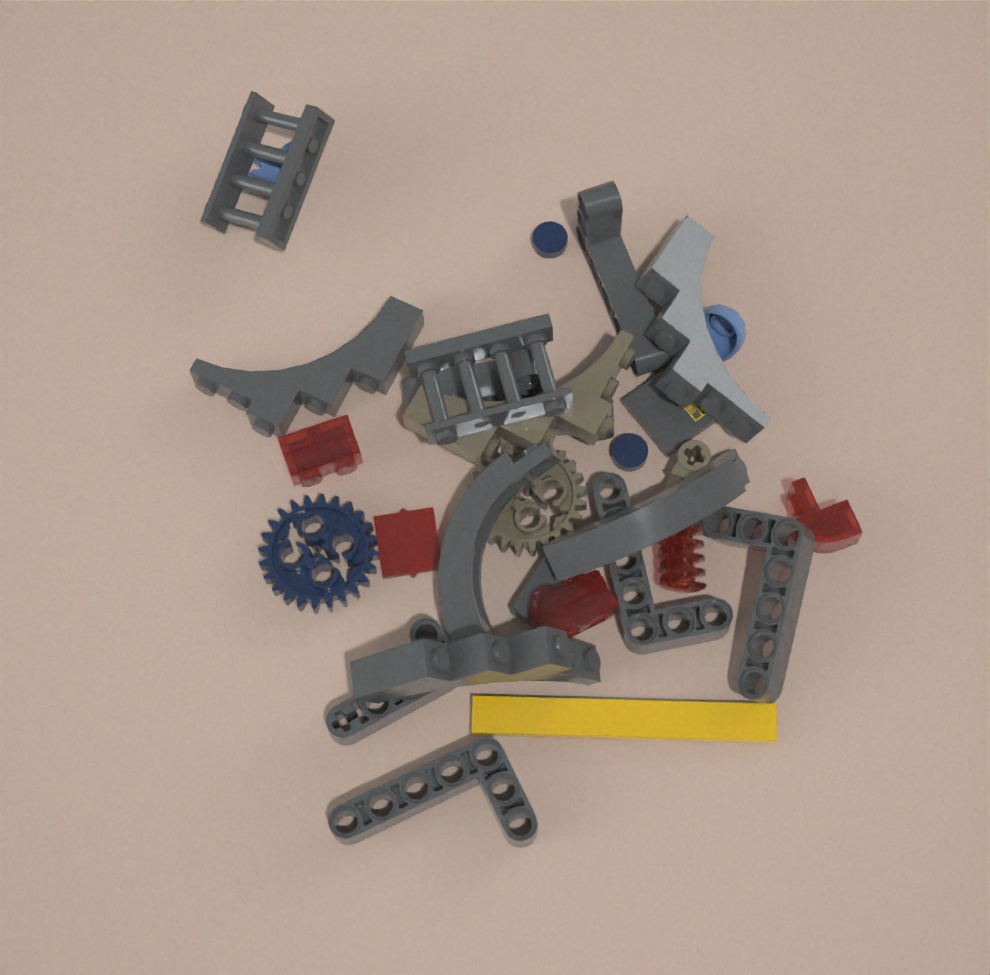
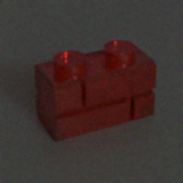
[278,415,363,487]
[527,570,619,639]

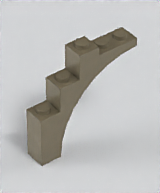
[403,329,637,467]

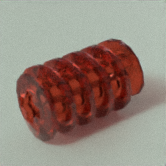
[658,525,707,593]

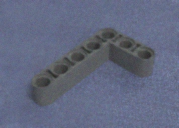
[576,181,671,377]
[593,473,733,655]
[702,506,815,703]
[328,737,538,848]

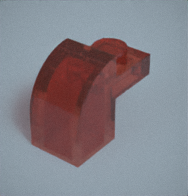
[785,477,863,554]

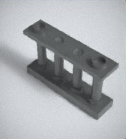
[200,91,335,251]
[404,313,573,445]

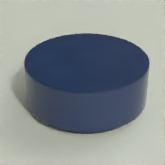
[532,221,568,259]
[611,433,648,472]

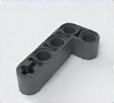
[401,348,543,409]
[326,618,456,746]

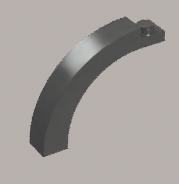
[438,442,562,642]
[543,449,750,581]

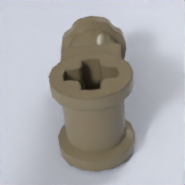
[663,440,711,491]

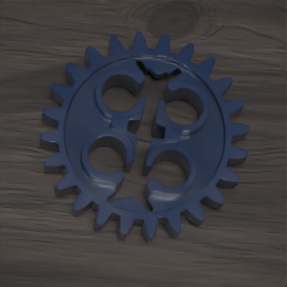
[258,494,380,614]

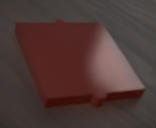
[374,507,441,579]

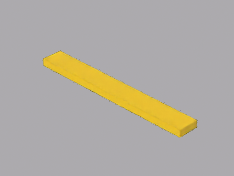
[471,695,777,744]

